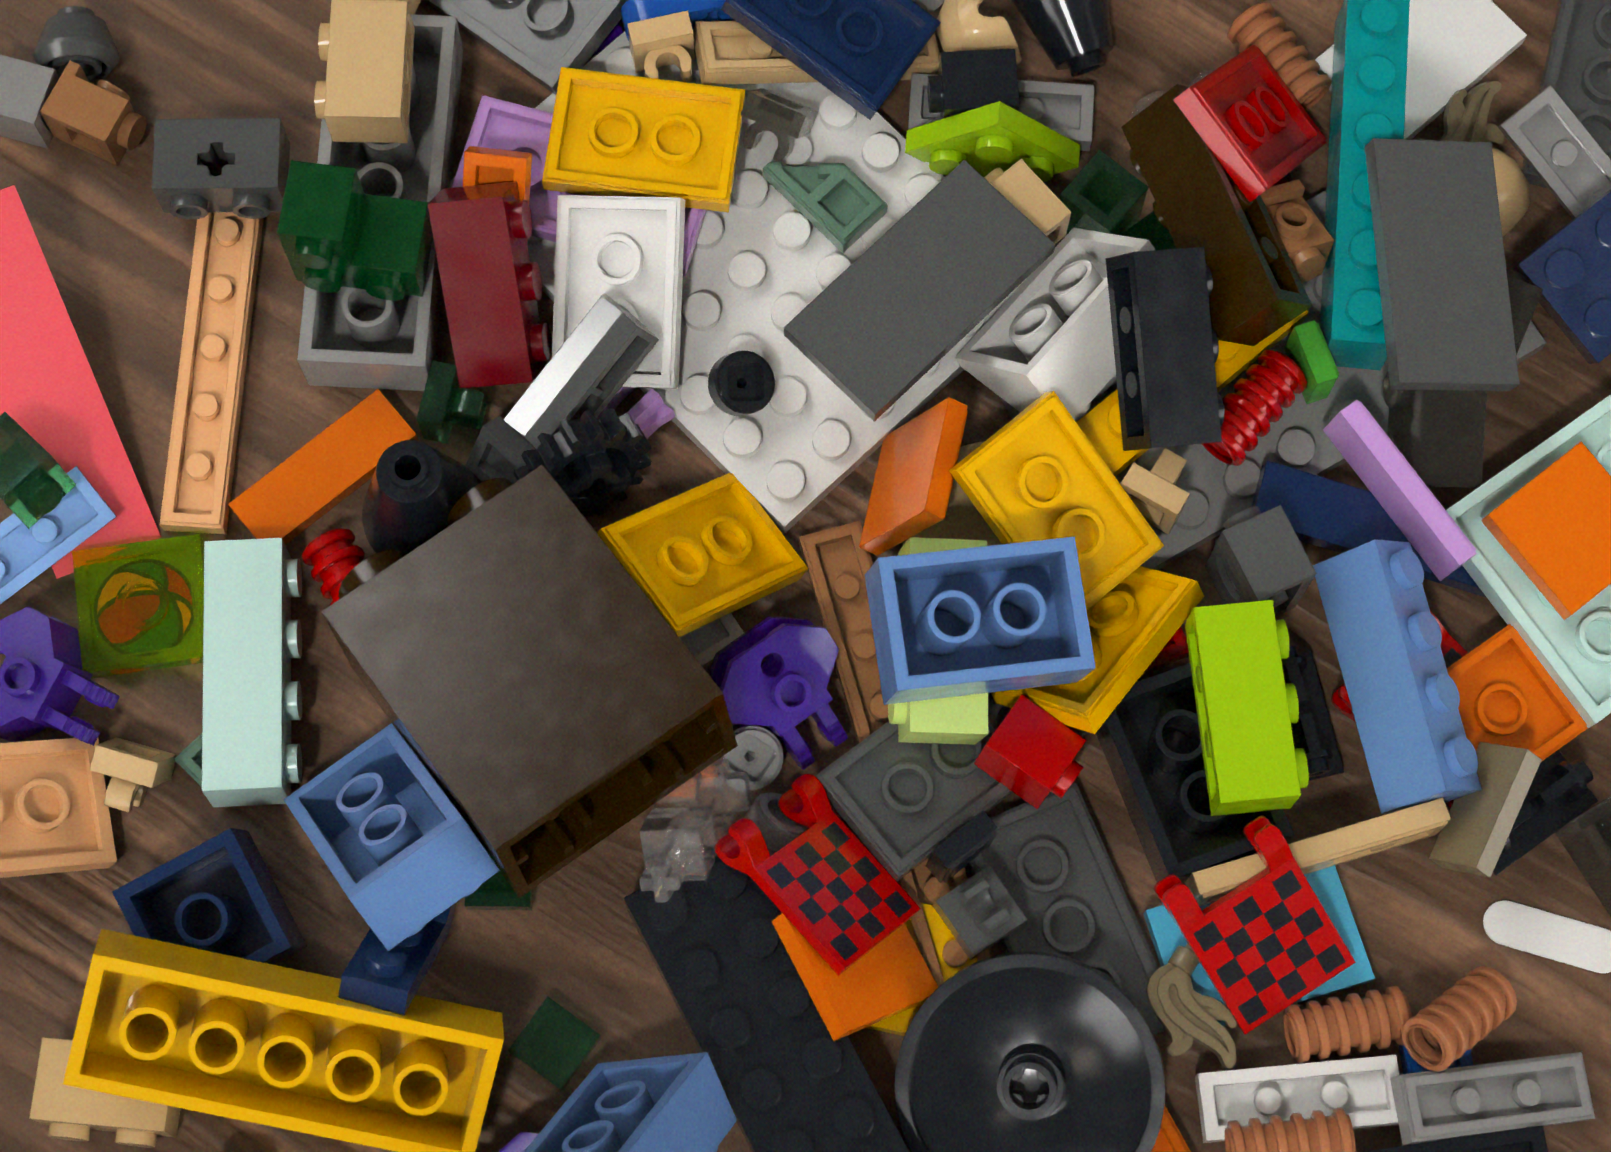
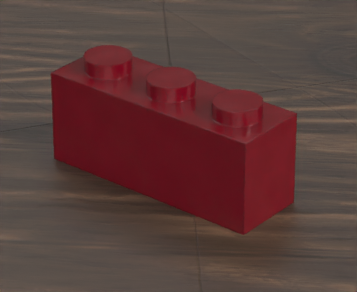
[428,181,552,388]

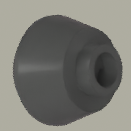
[34,6,119,82]

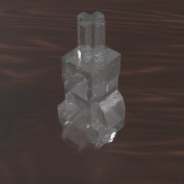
[639,756,752,903]

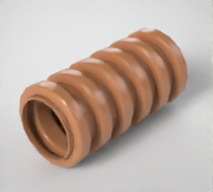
[1227,2,1332,111]
[1402,966,1517,1072]
[1283,986,1412,1064]
[1224,1107,1356,1152]

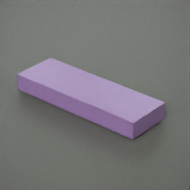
[1323,400,1477,581]

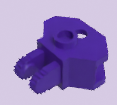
[0,606,120,746]
[709,616,848,770]

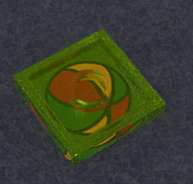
[72,534,204,678]

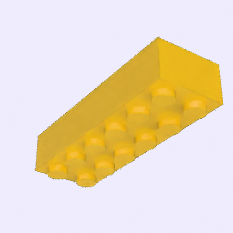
[63,929,504,1152]

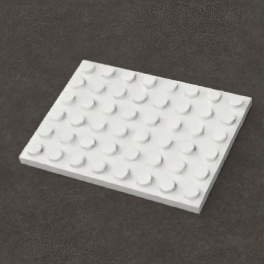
[450,31,1031,534]

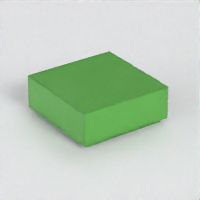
[1284,320,1339,404]

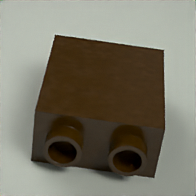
[321,464,738,898]

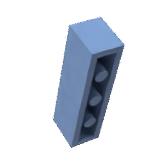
[1313,539,1482,814]

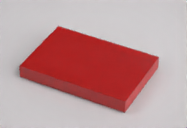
[1174,44,1327,202]

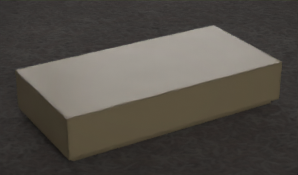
[1429,742,1542,878]

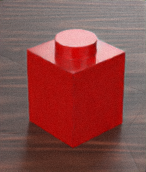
[974,695,1087,809]

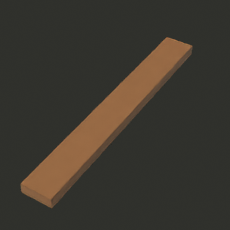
[799,521,991,987]

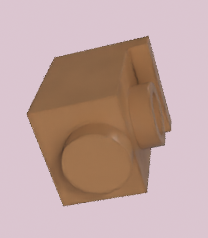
[40,61,147,166]
[1260,179,1334,283]

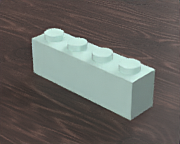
[202,538,302,807]

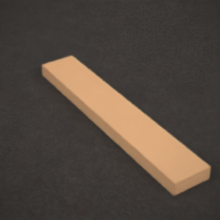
[159,173,264,535]

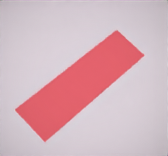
[0,185,161,579]

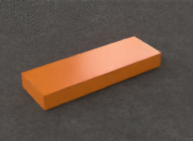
[228,389,419,545]

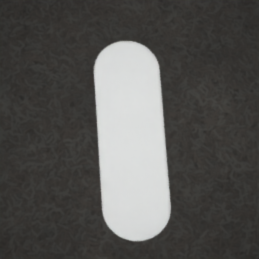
[1483,900,1611,973]

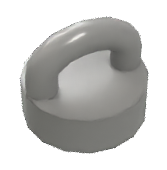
[744,792,809,856]

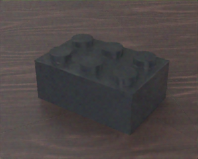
[1096,663,1294,883]

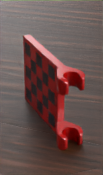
[715,773,921,976]
[1154,816,1356,1034]

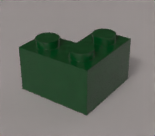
[277,160,433,301]

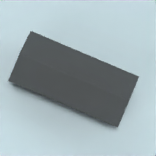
[503,293,659,449]

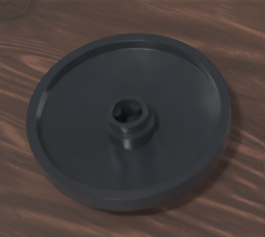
[895,951,1166,1152]

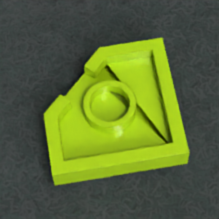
[905,101,1080,182]

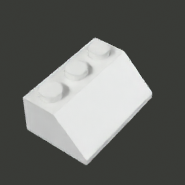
[955,227,1155,421]

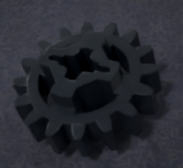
[514,408,652,517]

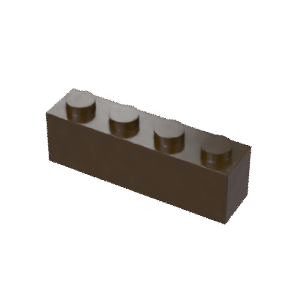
[1121,84,1312,346]

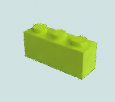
[1185,600,1309,816]

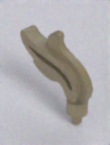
[1415,81,1504,145]
[1146,943,1236,1070]

